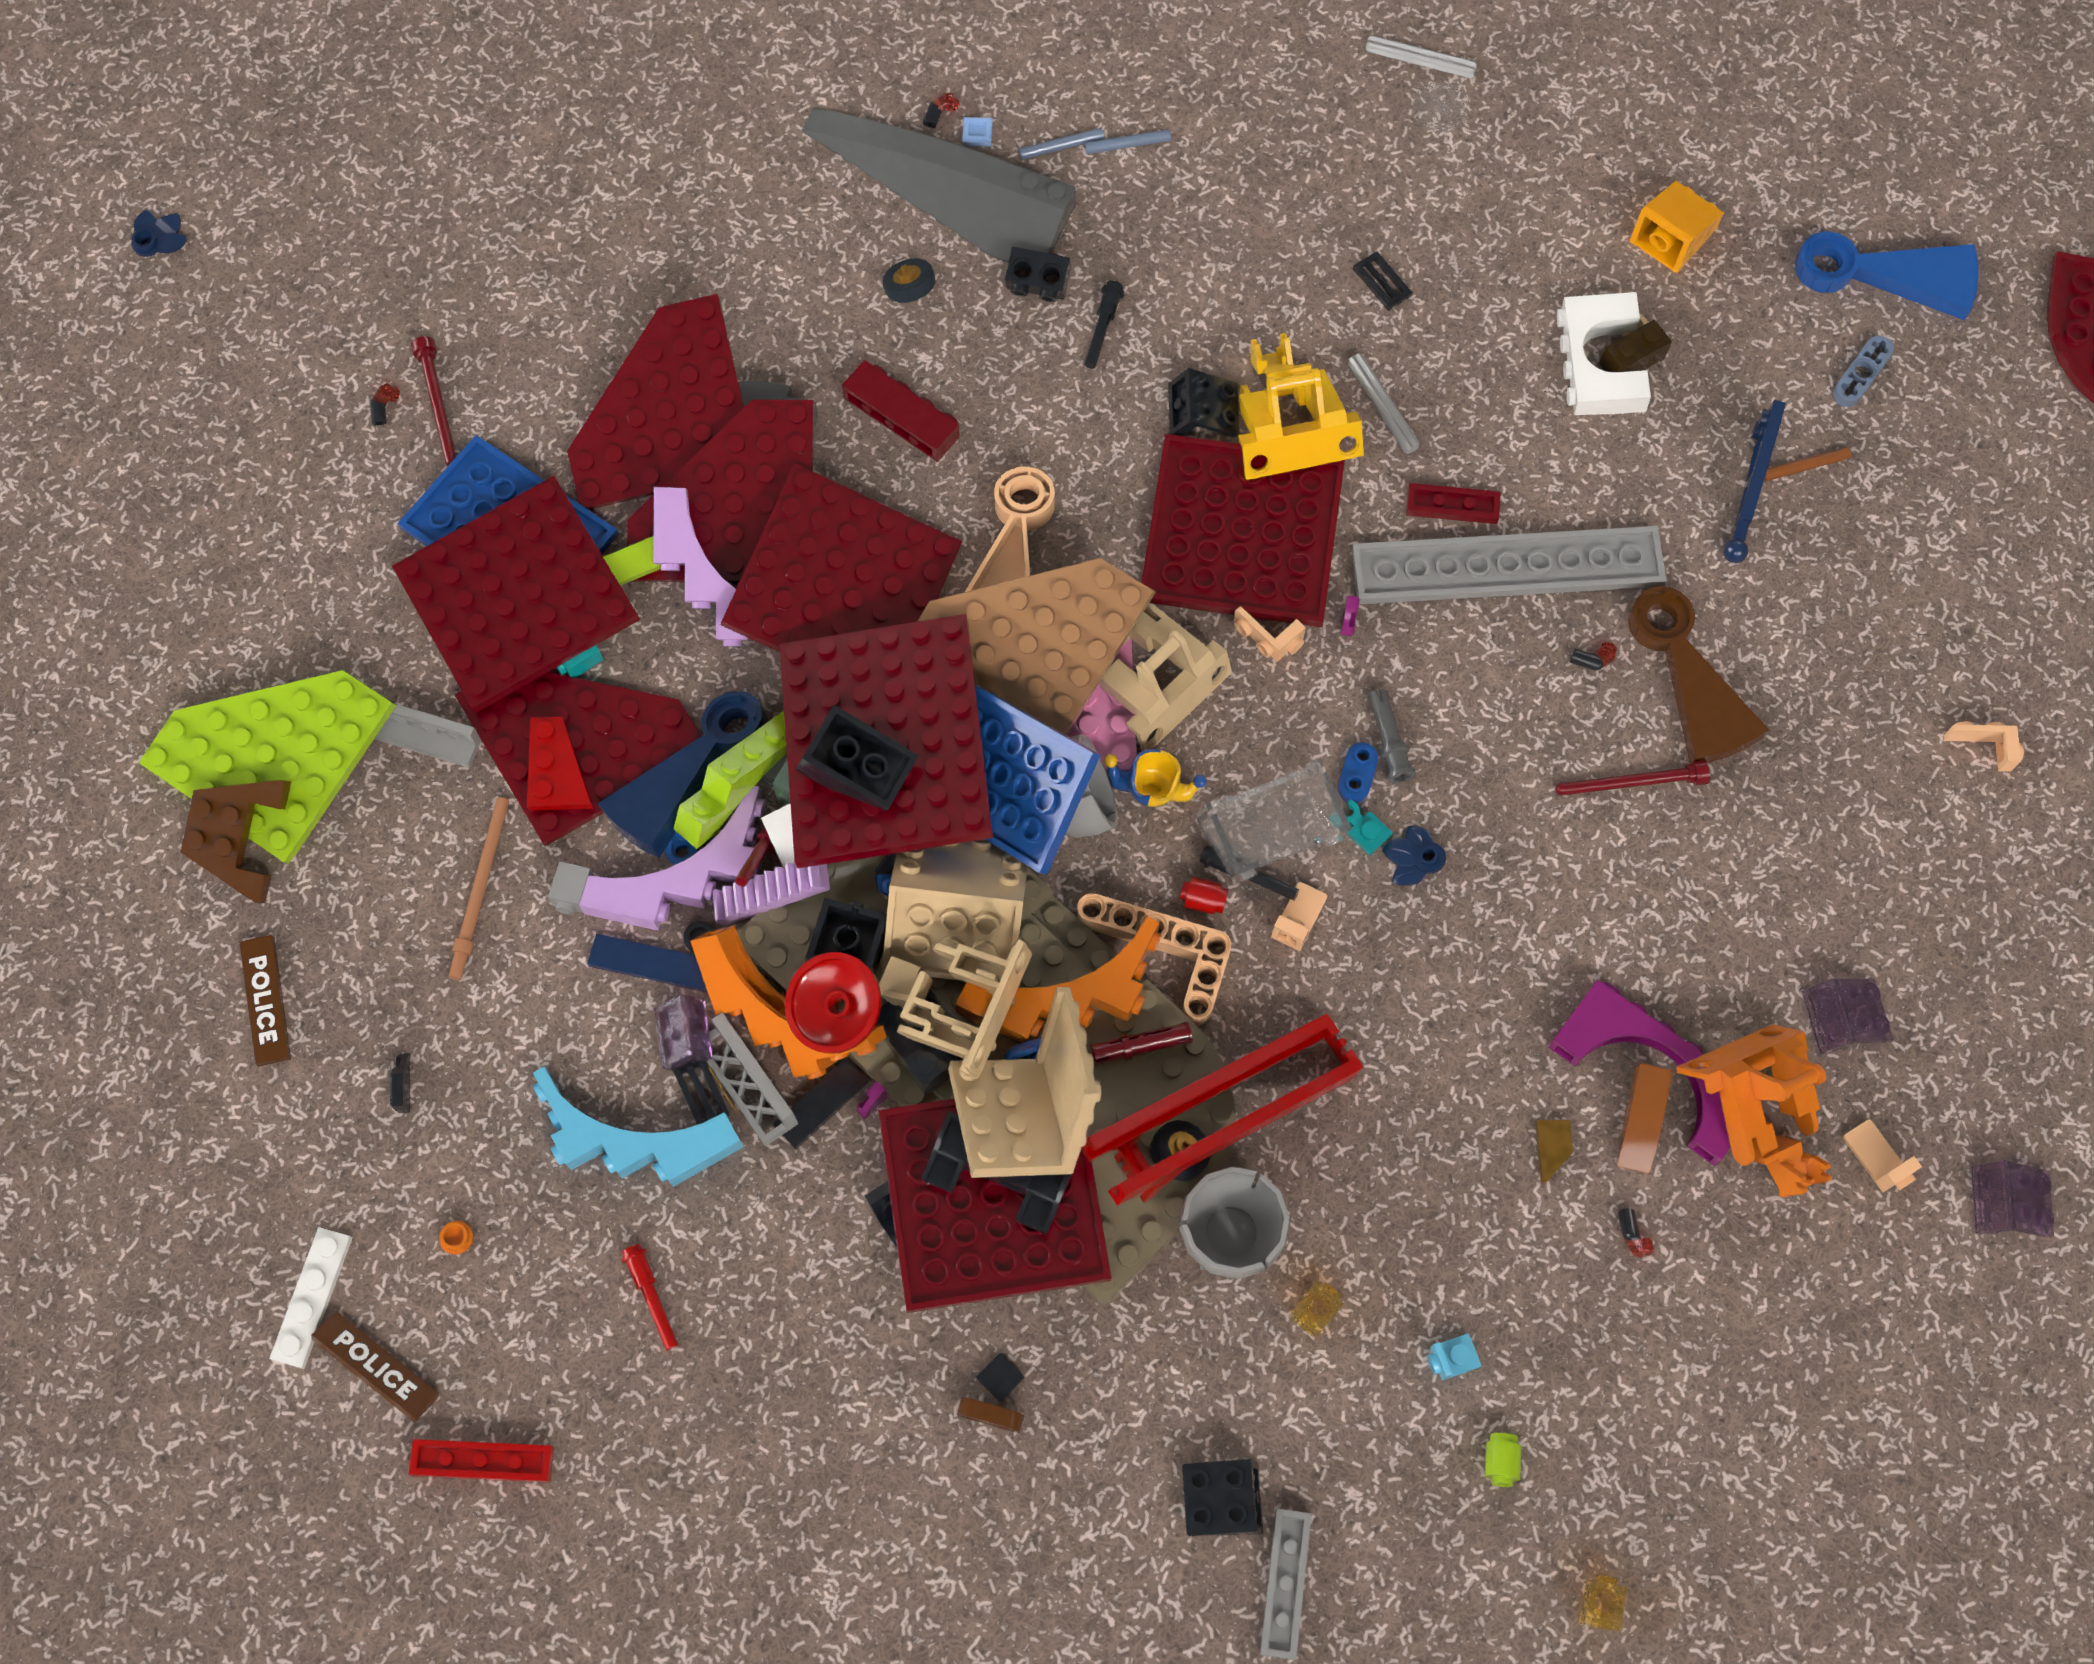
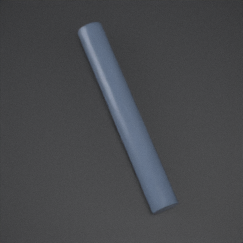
[1019,128,1104,160]
[1085,129,1171,154]

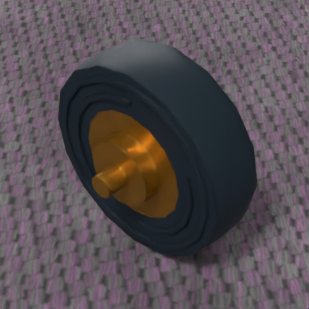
[882,258,936,303]
[1150,1120,1211,1181]

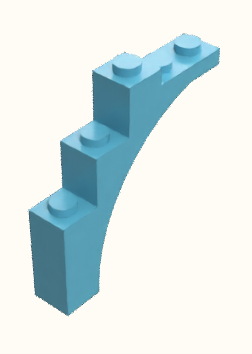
[532,1066,743,1187]

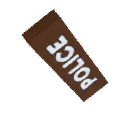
[239,935,291,1067]
[311,1311,439,1423]

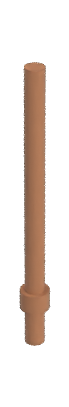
[448,797,509,981]

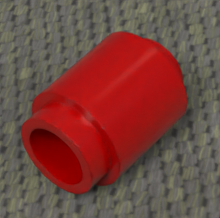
[1179,876,1229,915]

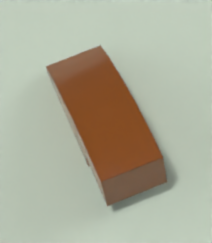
[1616,1063,1673,1174]

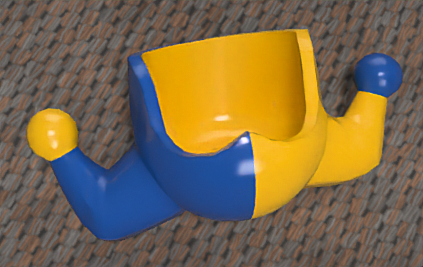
[1104,749,1207,807]

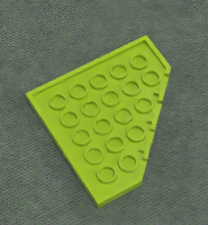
[139,670,397,864]

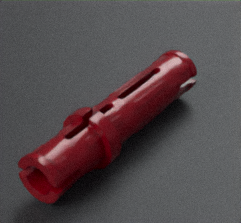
[1091,1021,1193,1065]

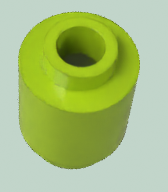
[1485,1433,1522,1487]

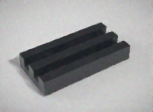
[1353,251,1413,311]
[673,1056,730,1125]

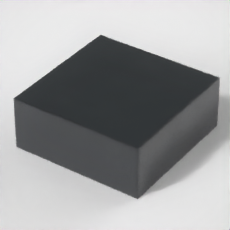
[976,1353,1025,1403]

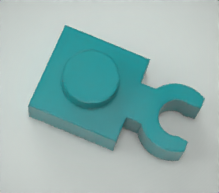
[1335,800,1393,856]

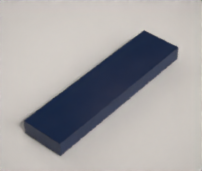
[587,934,708,993]

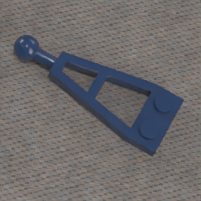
[1723,400,1786,563]

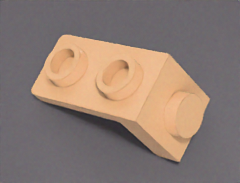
[1234,606,1306,662]
[1944,721,2024,772]
[1843,1120,1922,1193]

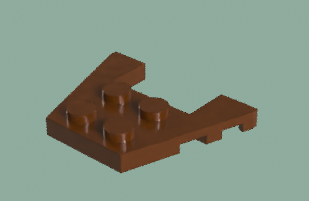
[181,780,291,903]

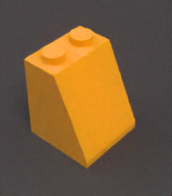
[1630,181,1724,273]

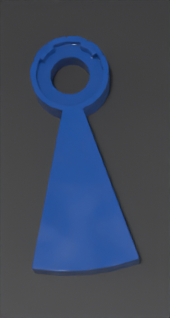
[1795,231,1978,320]

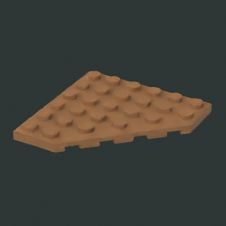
[917,558,1155,735]

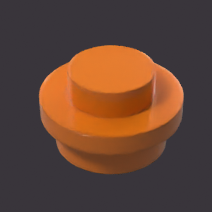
[439,1221,474,1255]

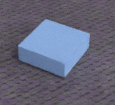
[962,117,993,147]

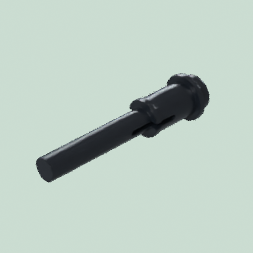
[1084,280,1125,369]
[1200,844,1299,901]

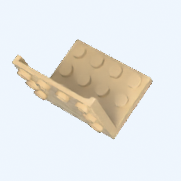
[882,839,1028,981]
[948,987,1101,1178]

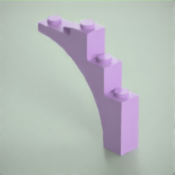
[653,487,749,647]
[579,786,766,931]

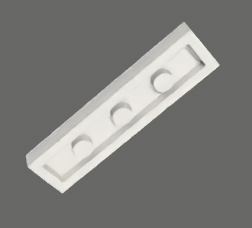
[269,1227,352,1369]

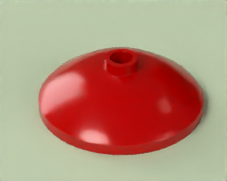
[785,952,881,1054]

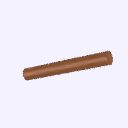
[1764,447,1851,482]

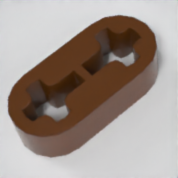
[957,1397,1025,1433]

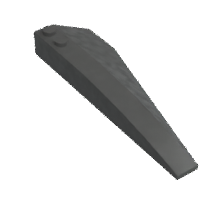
[802,108,1076,263]

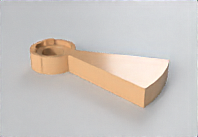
[965,466,1055,592]

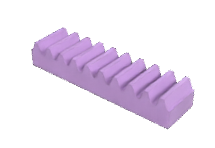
[712,863,830,926]

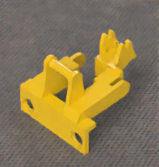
[1238,333,1364,480]

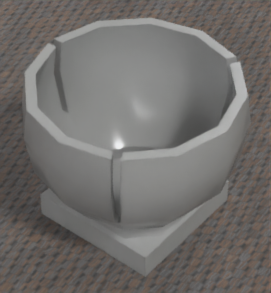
[1065,735,1118,838]
[1179,1167,1291,1279]

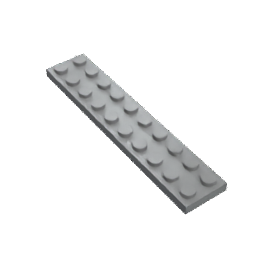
[1351,526,1667,605]

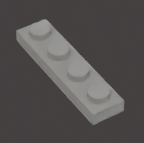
[1259,1508,1312,1660]

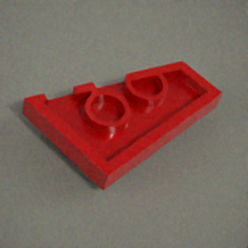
[527,716,593,811]

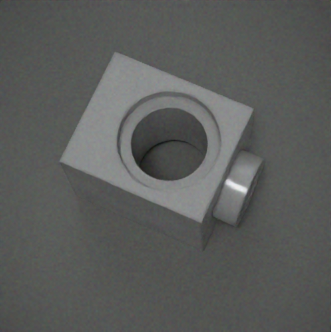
[548,861,594,915]

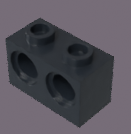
[1005,246,1071,302]

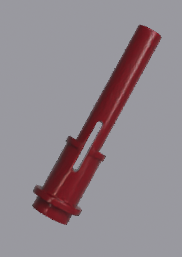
[735,826,774,887]

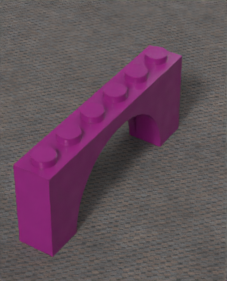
[1548,979,1763,1166]

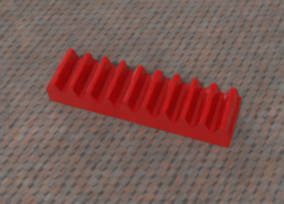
[408,1439,554,1483]

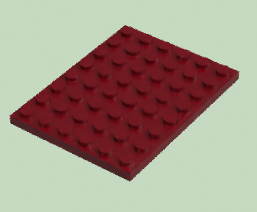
[779,614,993,869]

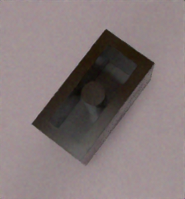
[1599,319,1672,372]

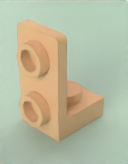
[1271,882,1327,951]

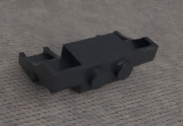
[921,1111,1075,1235]

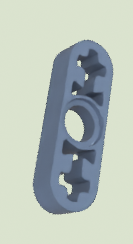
[1833,336,1894,407]

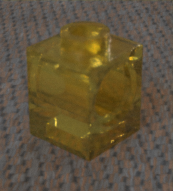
[1289,1281,1344,1339]
[1579,1574,1627,1633]

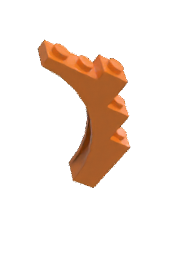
[955,916,1162,1043]
[690,925,887,1079]

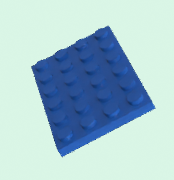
[398,435,619,554]
[975,683,1101,874]

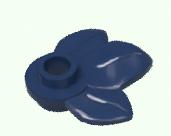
[131,210,187,257]
[1382,826,1446,886]

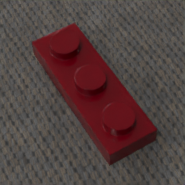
[1406,483,1501,524]

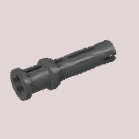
[1368,689,1416,784]

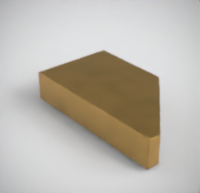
[1535,1119,1573,1183]

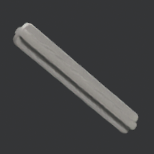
[1366,35,1477,78]
[1348,353,1419,454]

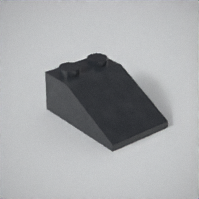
[795,705,919,811]
[875,989,964,1096]

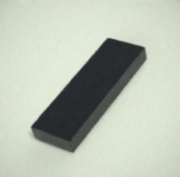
[772,1058,869,1150]

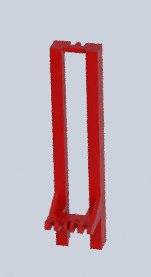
[1081,1014,1364,1206]

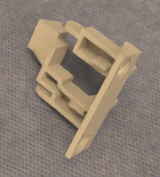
[1100,603,1232,751]
[879,939,1032,1079]

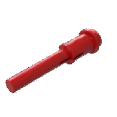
[621,1244,679,1351]

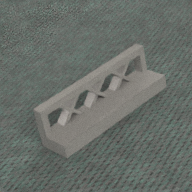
[375,703,481,768]
[694,1012,798,1146]

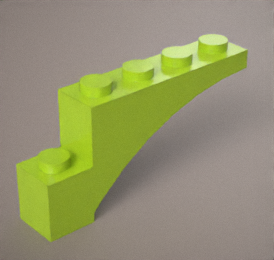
[674,711,787,849]

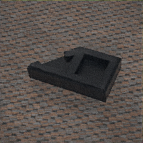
[390,1053,410,1113]

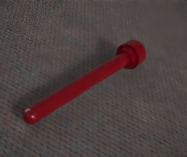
[411,336,456,466]
[1555,759,1710,796]

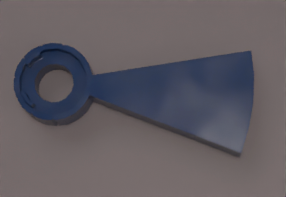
[597,691,769,858]

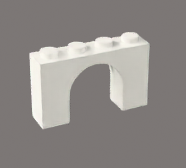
[1557,292,1651,415]

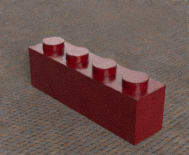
[842,360,960,463]

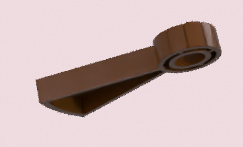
[1628,586,1769,763]

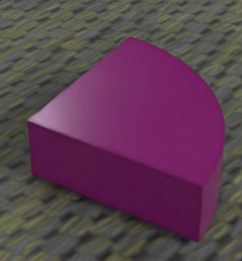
[1341,595,1360,636]
[856,1082,888,1120]

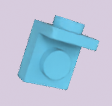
[1427,1333,1482,1381]

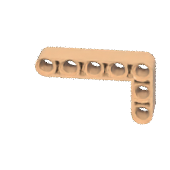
[1077,893,1231,1027]

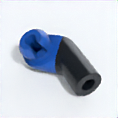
[874,853,897,896]

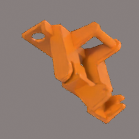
[1676,1024,1832,1198]

